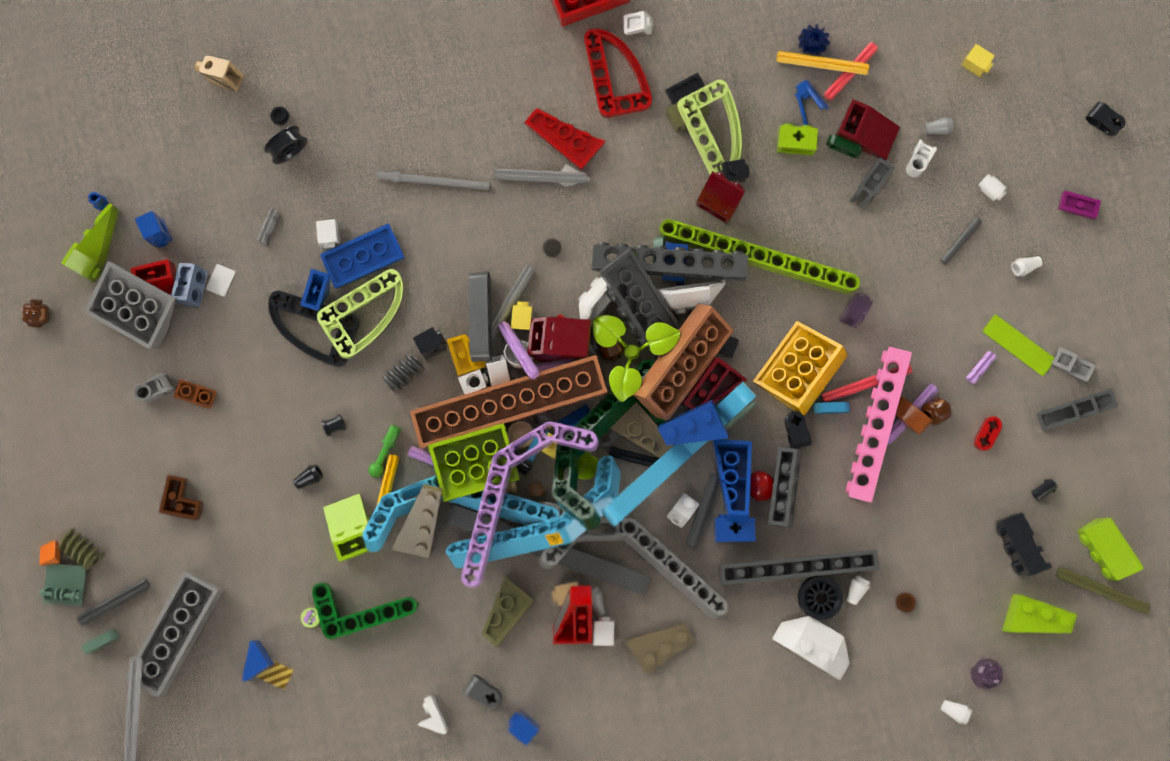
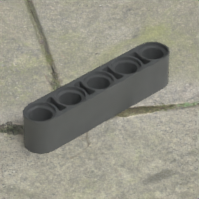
[468,271,493,362]

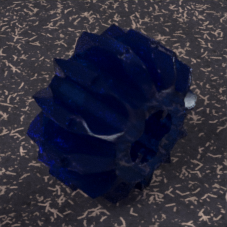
[798,24,830,56]

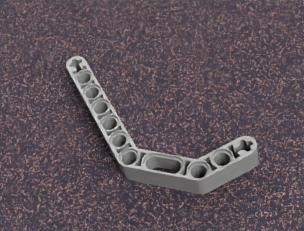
[539,518,728,619]

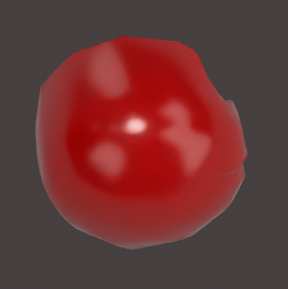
[750,471,774,501]

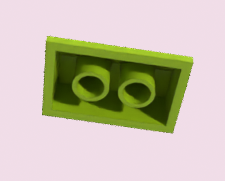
[1077,517,1144,581]

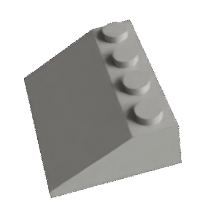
[84,261,176,349]

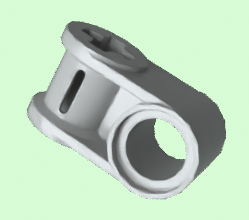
[133,372,175,403]

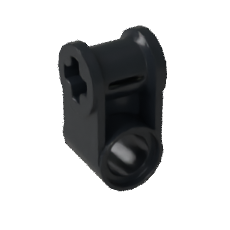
[1086,102,1125,136]
[784,412,812,449]

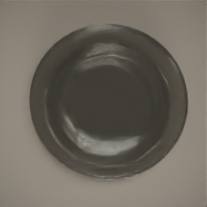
[543,238,562,258]

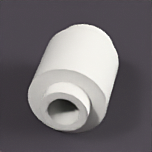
[978,174,1007,201]

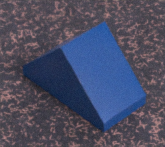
[300,269,330,311]
[242,640,274,681]

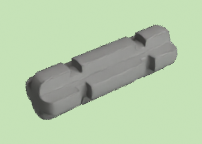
[256,208,280,245]

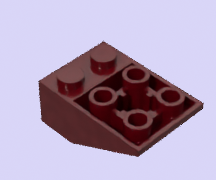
[836,99,900,161]
[696,171,746,225]
[527,317,592,362]

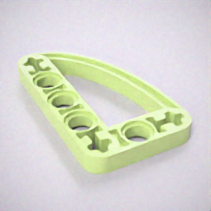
[677,80,742,174]
[317,269,403,359]

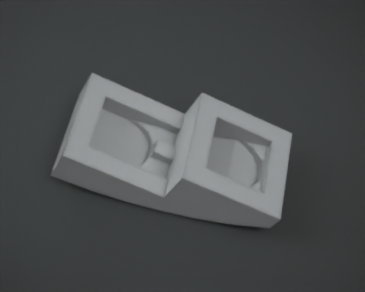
[1051,347,1096,384]

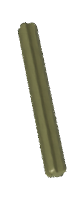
[1056,567,1150,614]

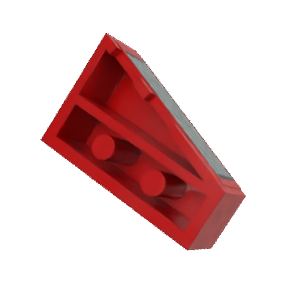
[553,585,592,644]

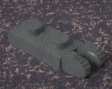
[850,157,895,209]

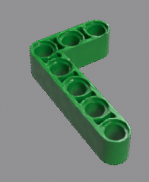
[312,583,419,639]

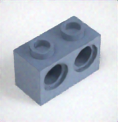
[171,263,208,307]

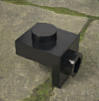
[721,159,750,183]

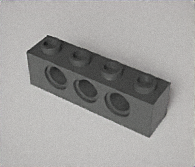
[768,447,802,529]

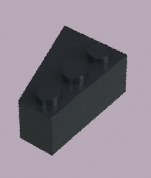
[995,512,1053,576]

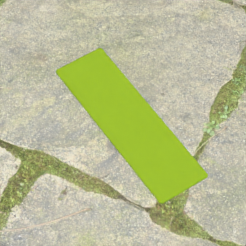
[982,314,1054,376]

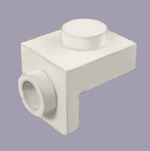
[667,493,700,528]

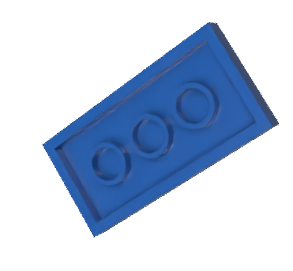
[320,223,405,290]

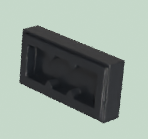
[665,73,705,105]

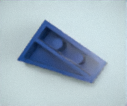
[658,400,729,445]

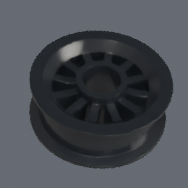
[264,126,308,164]
[798,576,843,620]

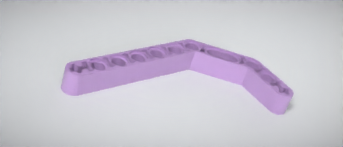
[461,422,599,588]

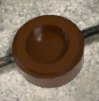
[895,592,916,612]

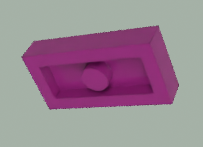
[1058,190,1101,220]

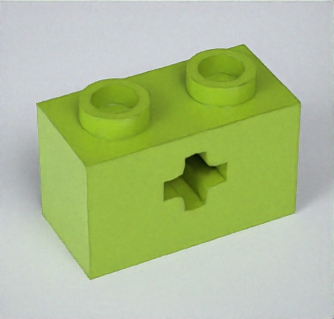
[776,123,818,156]

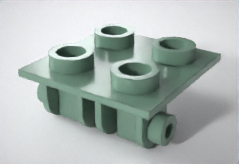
[39,564,86,606]

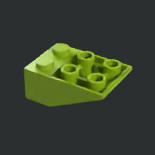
[323,493,370,562]

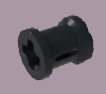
[322,414,346,437]

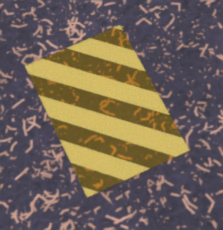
[257,660,293,690]

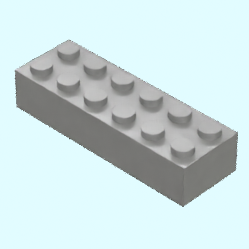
[124,571,224,697]

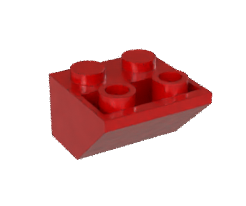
[130,259,177,295]

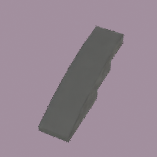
[1036,388,1119,431]

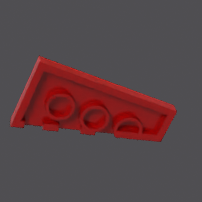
[524,108,606,171]

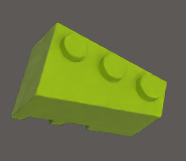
[1002,594,1077,633]

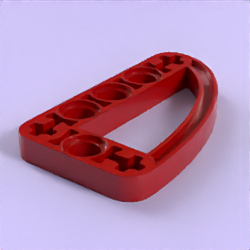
[584,29,652,118]

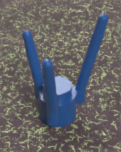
[795,80,829,125]

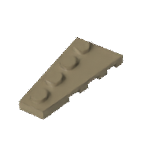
[391,484,443,559]

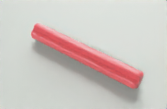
[824,42,878,101]

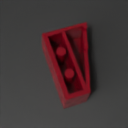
[680,357,748,411]

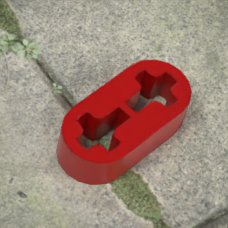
[974,416,1002,451]

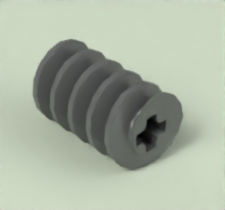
[381,354,425,393]

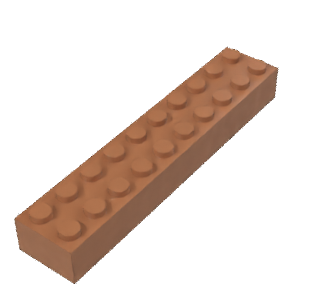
[410,355,608,450]

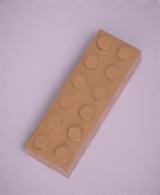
[633,304,734,421]

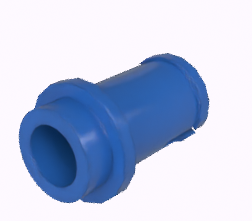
[88,192,108,210]

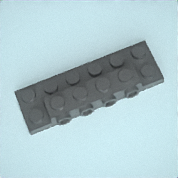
[599,249,681,360]

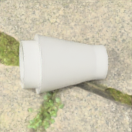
[1012,256,1042,277]
[846,574,871,605]
[940,700,972,725]

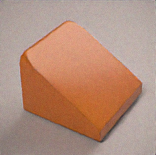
[39,541,61,566]

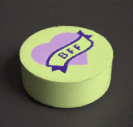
[301,608,320,628]

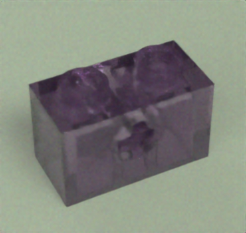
[838,293,873,328]

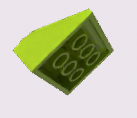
[428,423,520,502]

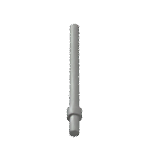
[377,171,490,190]

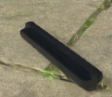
[609,447,659,467]

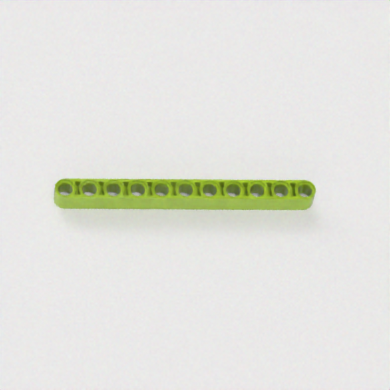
[659,219,860,294]

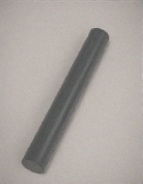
[940,218,981,265]

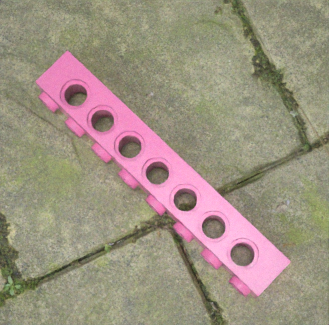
[845,347,912,503]

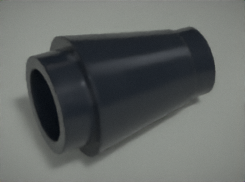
[293,464,323,489]

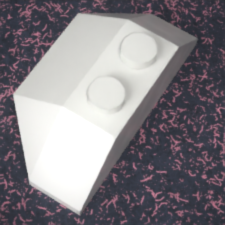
[578,276,612,327]
[657,280,726,315]
[772,616,850,681]

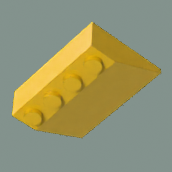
[753,321,848,416]

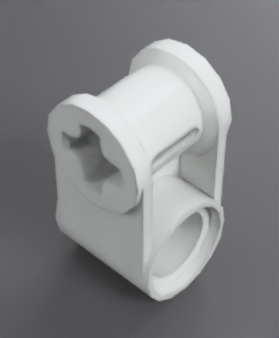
[906,139,937,178]

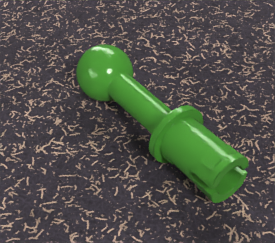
[368,424,402,478]

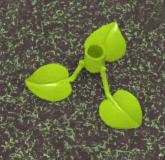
[593,315,680,402]

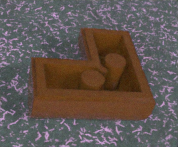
[158,475,203,521]

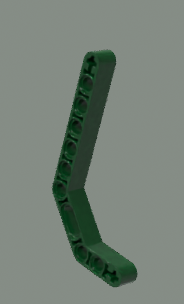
[552,359,654,530]

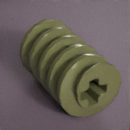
[58,528,104,570]

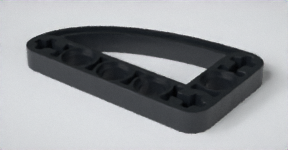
[268,291,360,367]

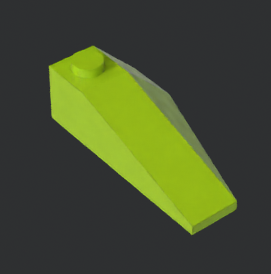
[61,203,119,282]

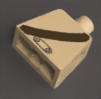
[195,55,244,92]

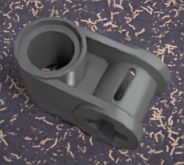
[463,674,502,708]

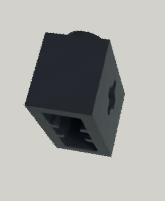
[413,327,446,360]

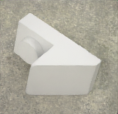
[417,694,449,734]

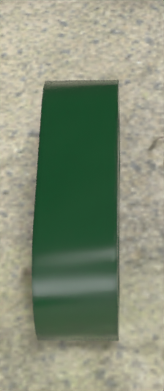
[826,135,863,158]

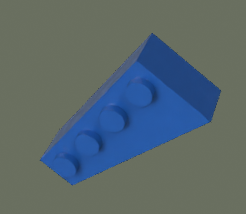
[712,439,752,523]

